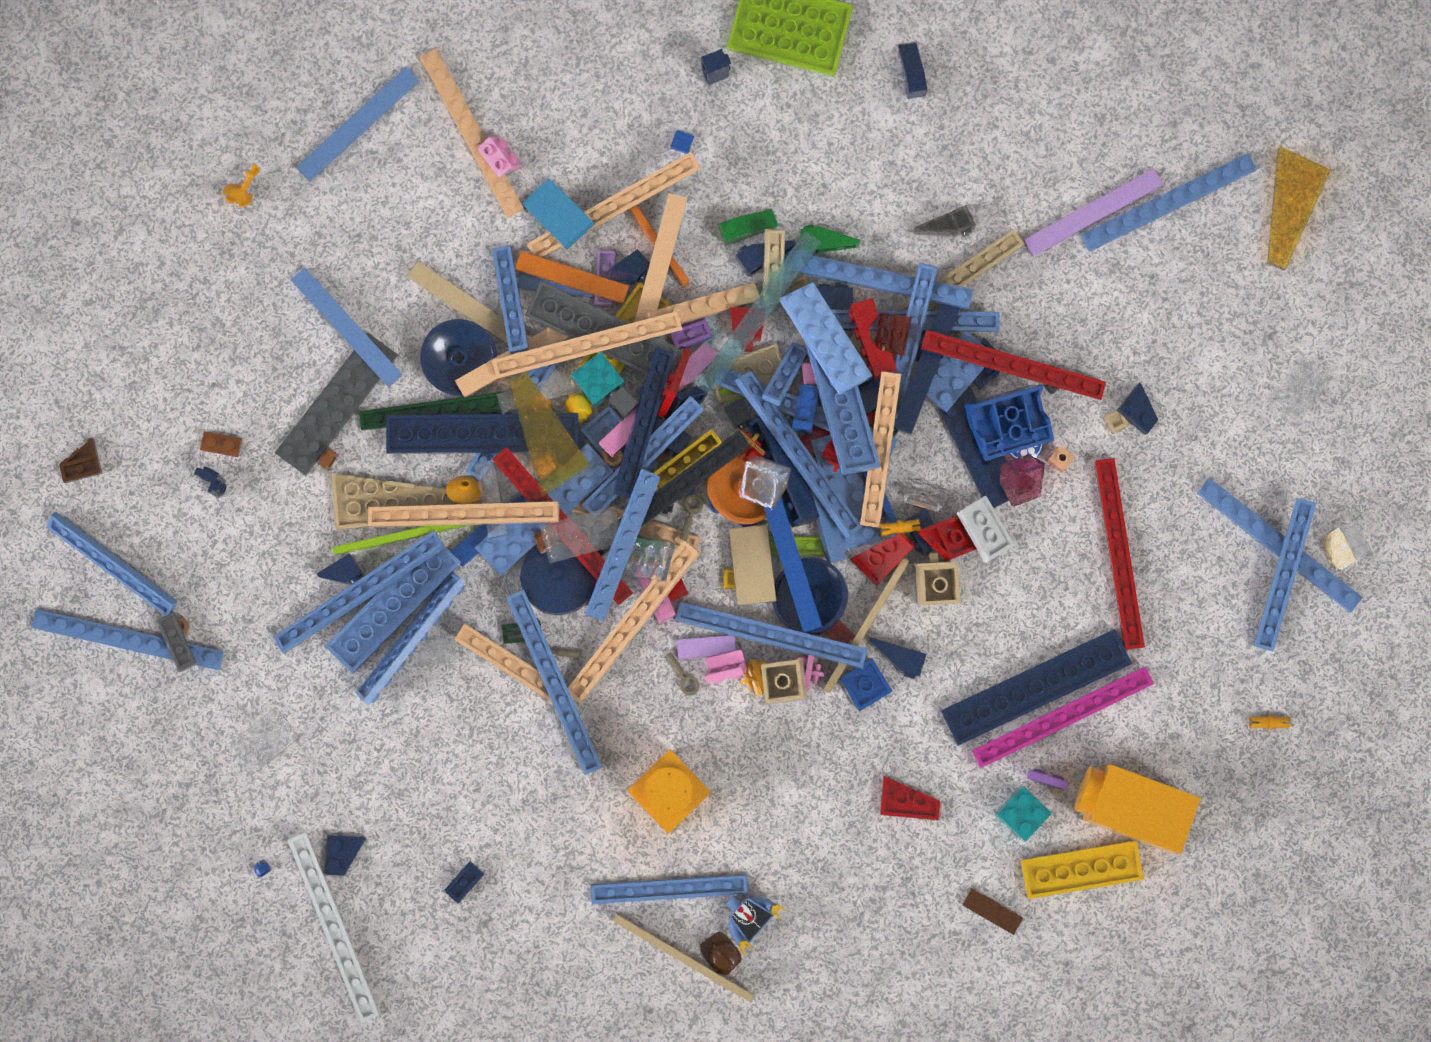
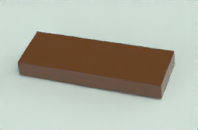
[962,888,1023,935]

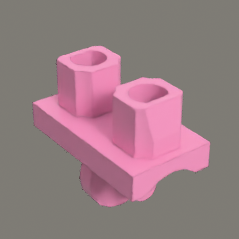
[796,655,825,691]

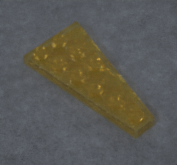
[1267,146,1331,271]
[510,371,590,497]

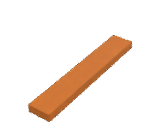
[628,205,689,289]
[515,251,629,305]

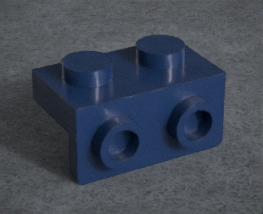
[194,466,227,498]

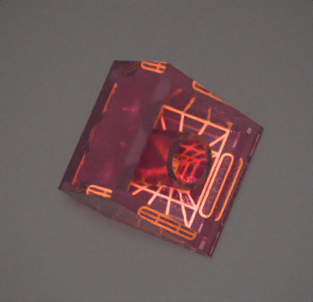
[1000,454,1045,507]

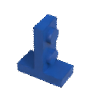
[792,384,819,435]

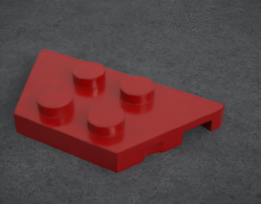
[918,515,977,562]

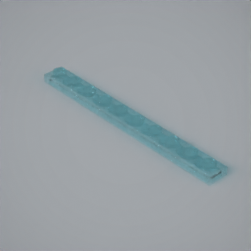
[695,232,821,397]

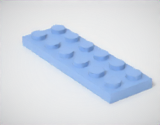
[780,282,873,395]

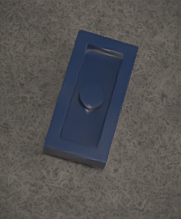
[444,861,485,904]

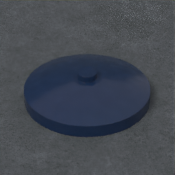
[420,319,497,396]
[520,540,597,615]
[772,557,848,635]

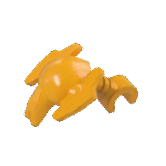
[222,163,260,208]

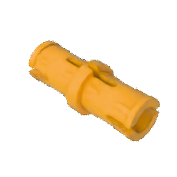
[880,519,920,536]
[1249,715,1291,730]

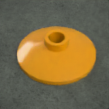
[446,476,485,504]

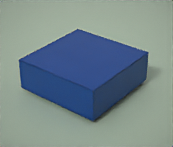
[670,130,694,154]

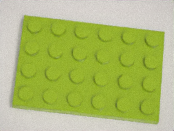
[727,0,854,77]

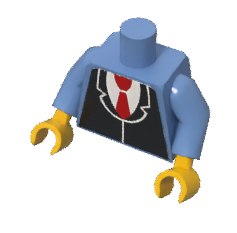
[726,895,786,955]

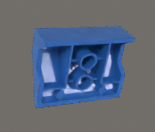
[964,384,1055,461]

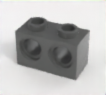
[609,387,639,419]

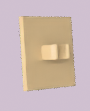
[913,553,956,567]

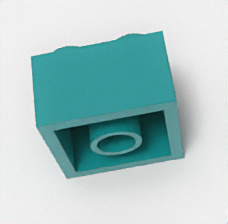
[571,352,625,408]
[994,786,1052,842]

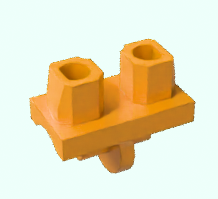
[739,659,766,696]

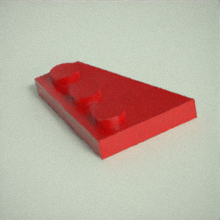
[850,532,916,586]
[880,776,940,820]

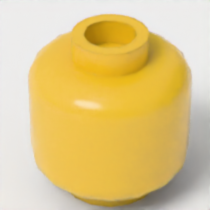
[565,393,592,423]

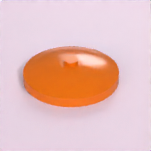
[706,452,771,524]

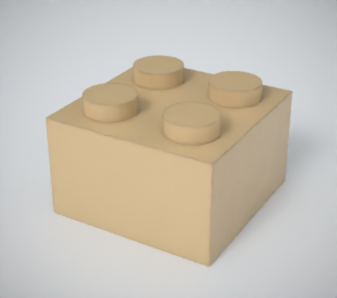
[915,564,960,605]
[761,659,808,705]

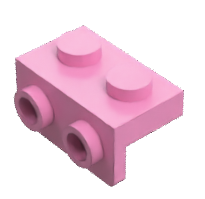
[478,136,522,177]
[705,649,748,684]

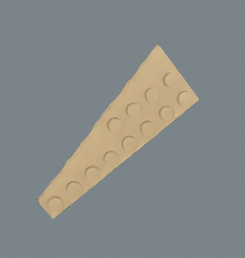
[331,473,489,530]

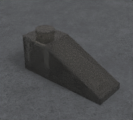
[913,205,976,237]

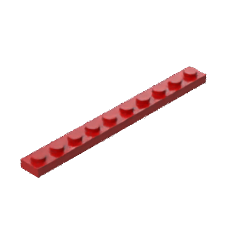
[921,330,1106,400]
[492,447,633,606]
[1094,458,1145,650]

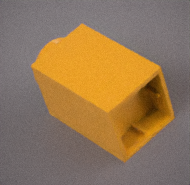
[1074,764,1201,854]

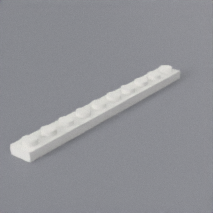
[288,832,381,1023]

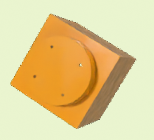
[627,749,712,834]

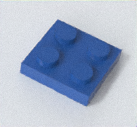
[839,658,892,712]

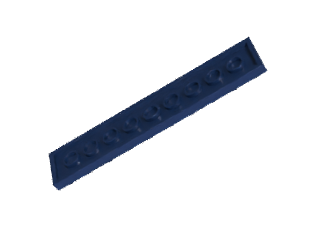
[915,331,1023,508]
[386,413,579,454]
[941,629,1132,746]

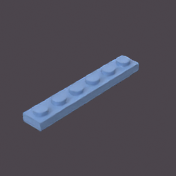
[492,245,529,354]

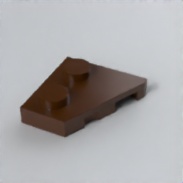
[59,438,103,483]

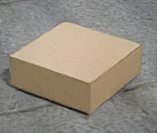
[1104,410,1129,433]

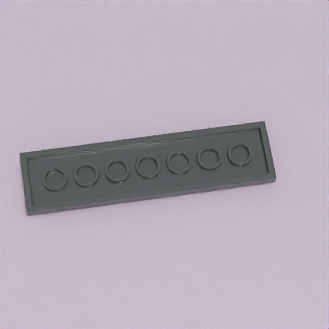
[525,281,679,375]
[275,332,399,476]

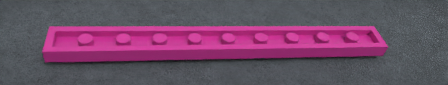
[972,667,1154,768]

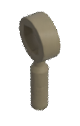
[680,494,703,541]
[548,643,580,659]
[665,653,700,695]

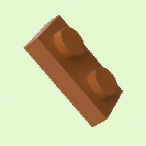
[200,431,242,458]

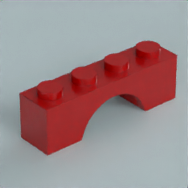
[848,298,897,380]

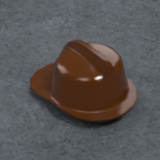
[700,931,742,975]

